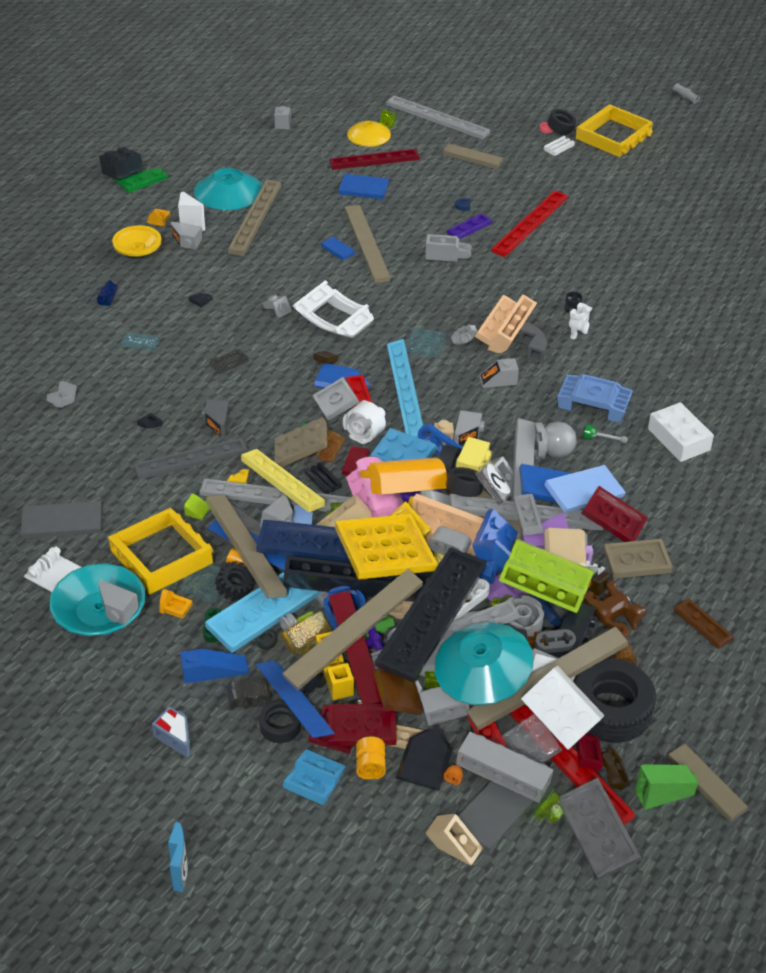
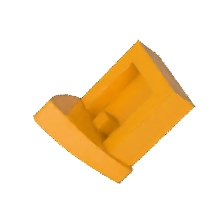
[147,209,171,226]
[159,589,193,619]

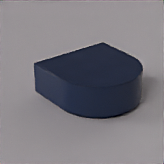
[455,198,470,211]

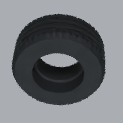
[573,659,656,743]

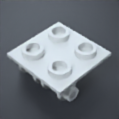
[24,547,81,592]

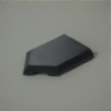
[396,724,453,791]

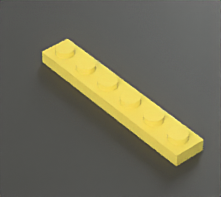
[241,449,325,512]

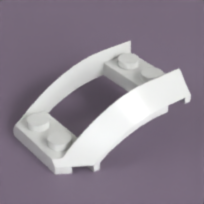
[293,280,374,339]

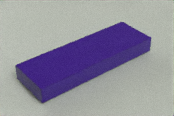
[447,213,492,240]

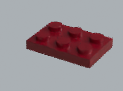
[581,486,648,542]
[328,704,397,746]

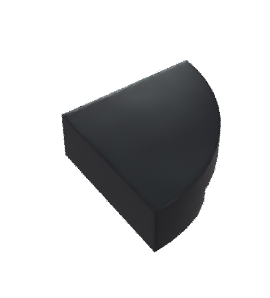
[189,293,213,307]
[137,413,163,428]

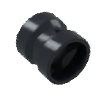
[564,292,583,313]

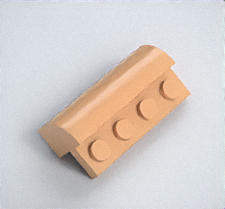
[475,295,537,353]
[412,493,484,558]

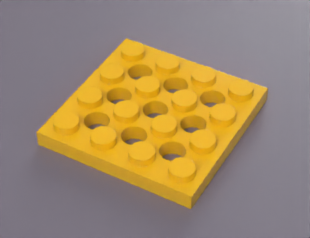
[335,514,438,579]

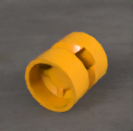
[356,737,386,779]

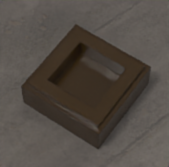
[313,351,338,364]
[590,571,610,598]

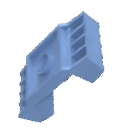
[557,374,633,423]

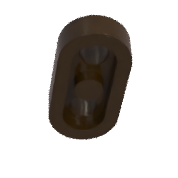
[602,747,630,791]

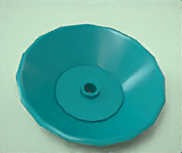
[194,168,263,210]
[49,563,145,636]
[435,622,533,706]

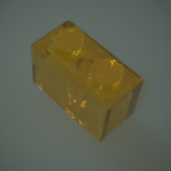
[279,611,332,656]

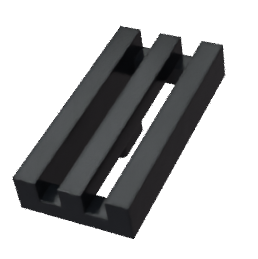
[305,462,342,494]

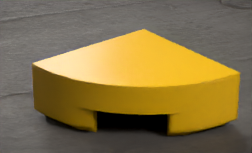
[227,469,250,484]

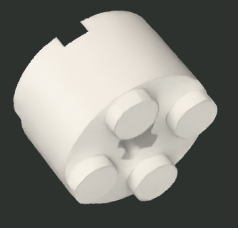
[343,400,386,444]

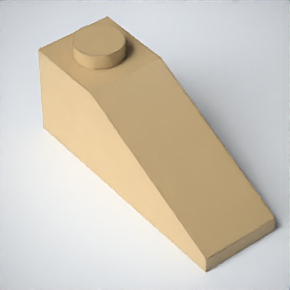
[316,494,372,527]

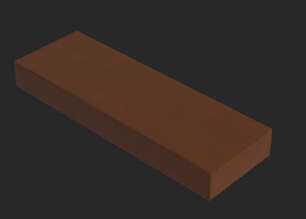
[674,599,734,649]

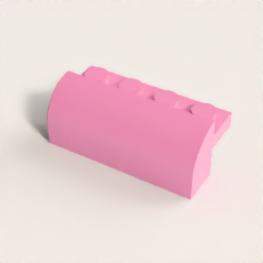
[346,457,404,517]

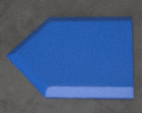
[314,363,370,389]

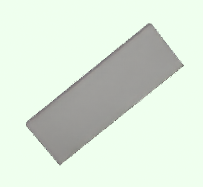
[513,494,543,536]

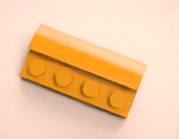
[360,457,447,494]

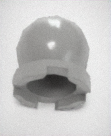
[534,421,577,460]

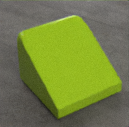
[184,493,210,520]

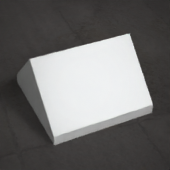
[178,192,205,231]

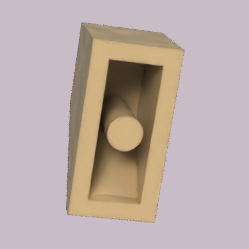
[426,814,483,865]

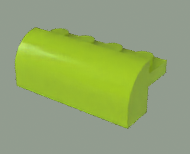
[499,539,595,613]

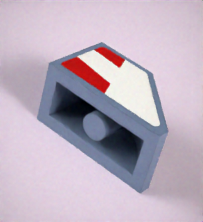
[152,707,190,758]

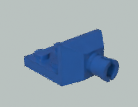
[472,509,518,584]

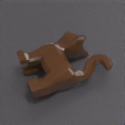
[582,580,646,638]

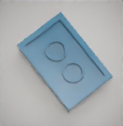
[370,428,437,461]

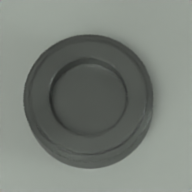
[256,630,277,650]

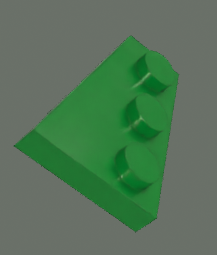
[113,168,168,193]

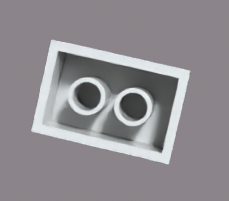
[648,402,714,462]
[521,666,604,749]

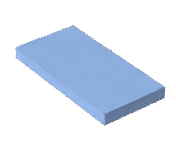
[544,465,626,513]

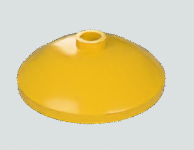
[347,121,391,147]
[112,225,161,257]

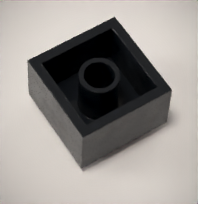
[99,147,143,180]

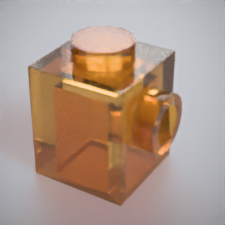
[316,430,345,463]

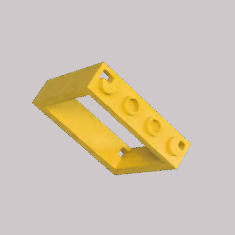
[576,104,653,157]
[108,508,213,594]

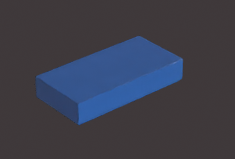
[321,237,355,261]

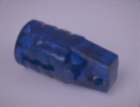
[97,280,117,306]

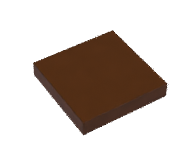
[373,669,424,715]

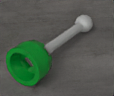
[583,424,628,443]

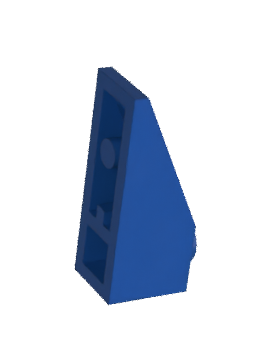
[180,649,249,684]

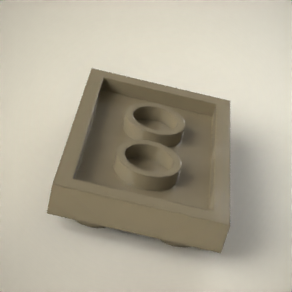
[275,417,327,467]
[603,539,673,579]

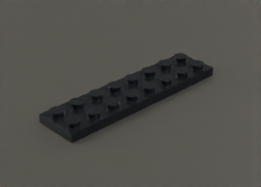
[375,547,487,683]

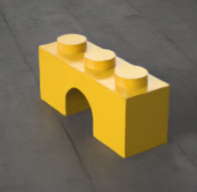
[316,631,354,700]

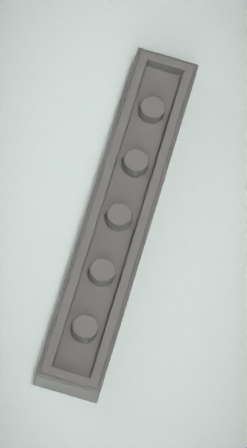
[511,418,535,502]

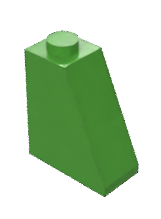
[635,764,698,810]

